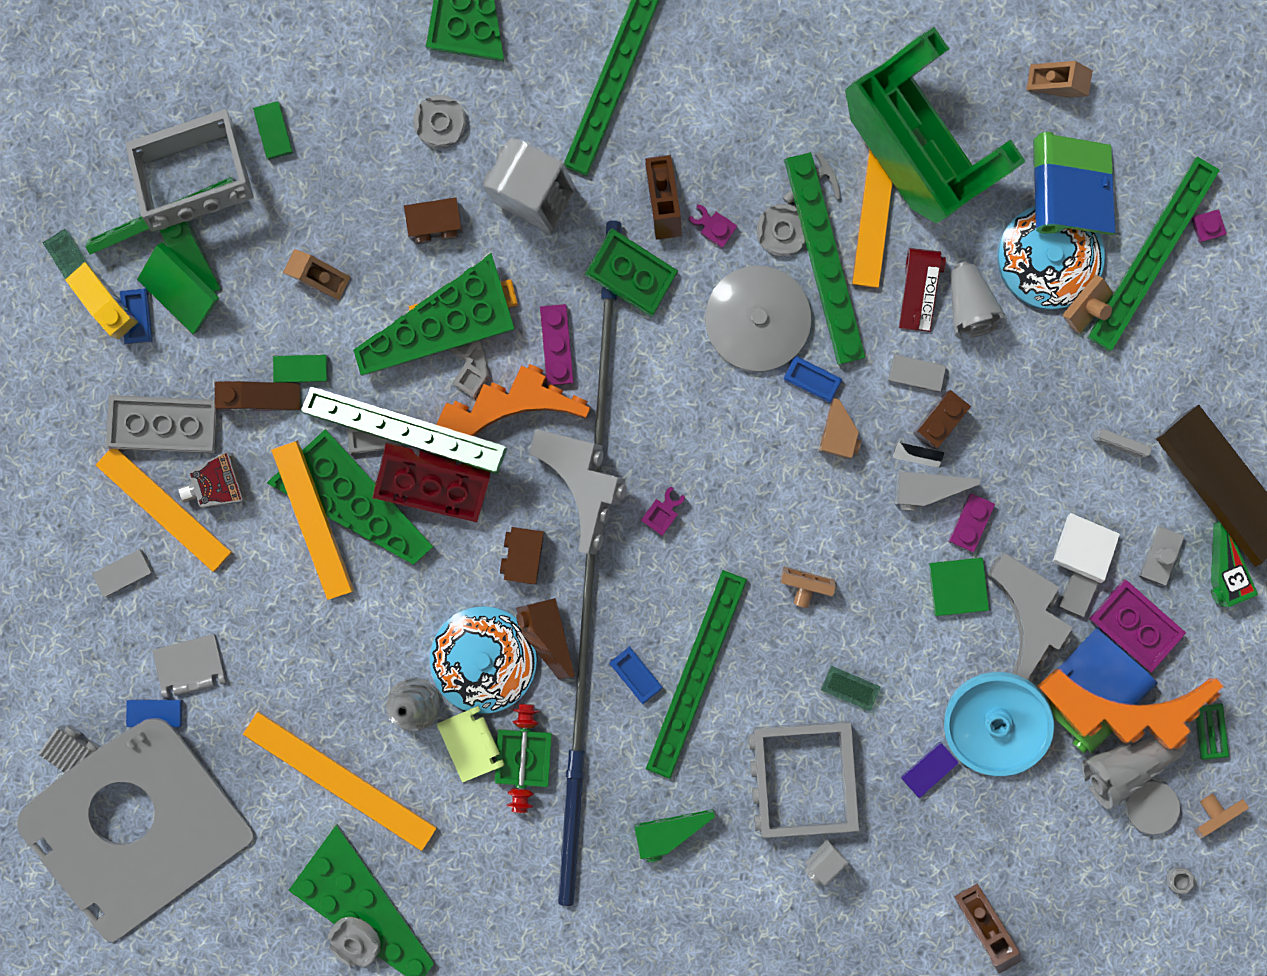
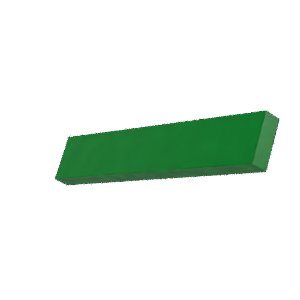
[85,177,235,255]

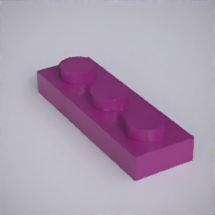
[540,304,574,386]

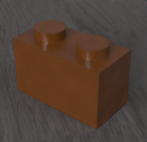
[404,197,463,244]
[913,390,972,449]
[500,527,544,585]

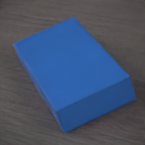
[120,288,153,344]
[783,356,842,403]
[609,646,663,705]
[126,700,182,727]

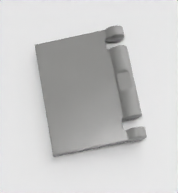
[152,634,227,699]

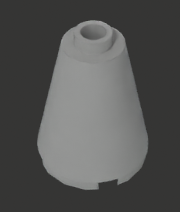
[950,261,1007,339]

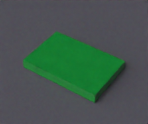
[584,228,678,317]
[137,242,219,334]

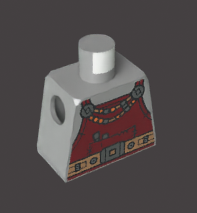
[179,452,248,508]

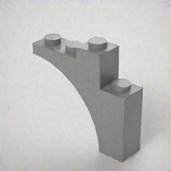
[529,429,627,555]
[986,553,1073,682]

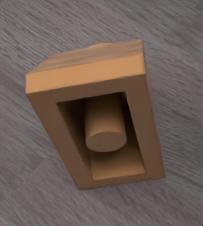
[1026,61,1093,98]
[283,249,350,300]
[819,398,861,459]

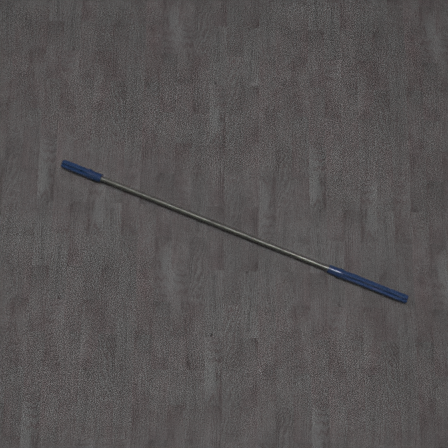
[558,220,622,906]

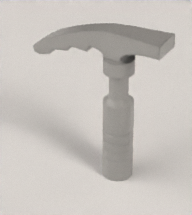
[782,151,840,205]

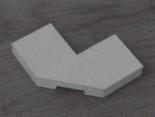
[448,341,489,399]

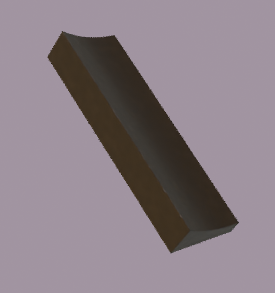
[1156,404,1267,567]

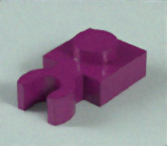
[688,204,737,249]
[641,487,685,536]

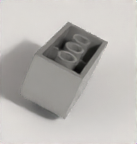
[483,138,576,234]

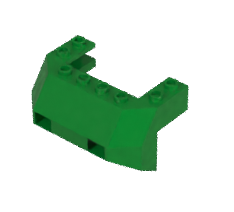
[845,27,1026,224]

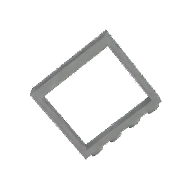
[125,109,254,232]
[749,721,859,838]

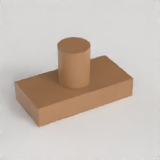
[1062,275,1113,333]
[780,566,836,608]
[1194,793,1249,839]

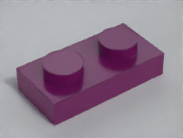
[948,493,995,552]

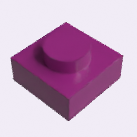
[1191,209,1227,243]

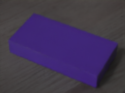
[900,742,959,798]

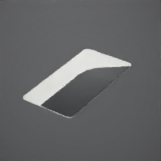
[893,442,945,468]

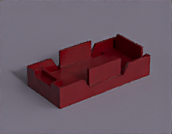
[372,443,490,523]

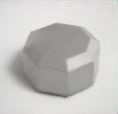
[1166,867,1195,894]

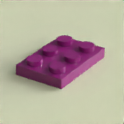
[1089,579,1186,673]

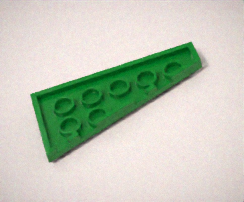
[426,0,505,62]
[353,253,515,376]
[267,429,434,565]
[288,824,435,976]

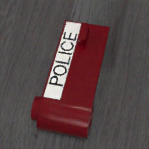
[899,248,946,332]

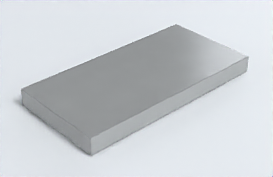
[106,395,217,454]

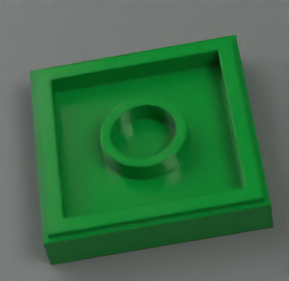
[929,557,989,616]

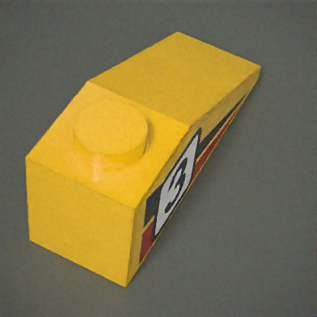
[65,262,138,340]

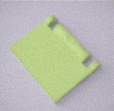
[437,706,505,783]

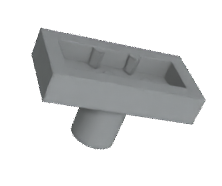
[1139,526,1184,586]

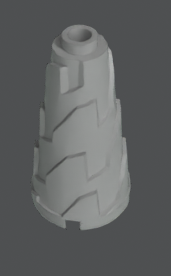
[386,677,441,731]
[1081,736,1188,810]

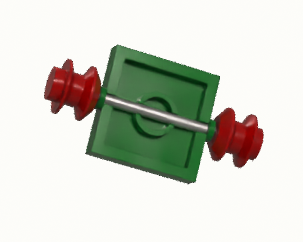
[494,704,552,813]

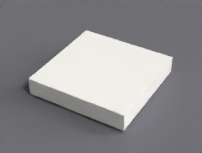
[1052,513,1120,583]

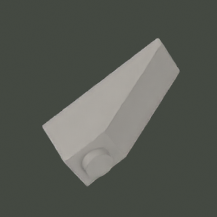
[894,471,981,511]

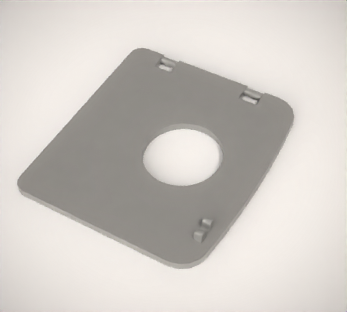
[17,718,253,941]

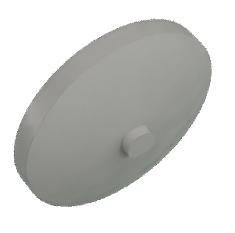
[705,266,811,372]

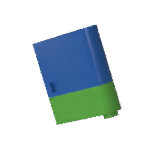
[1033,132,1115,235]
[1048,628,1158,754]

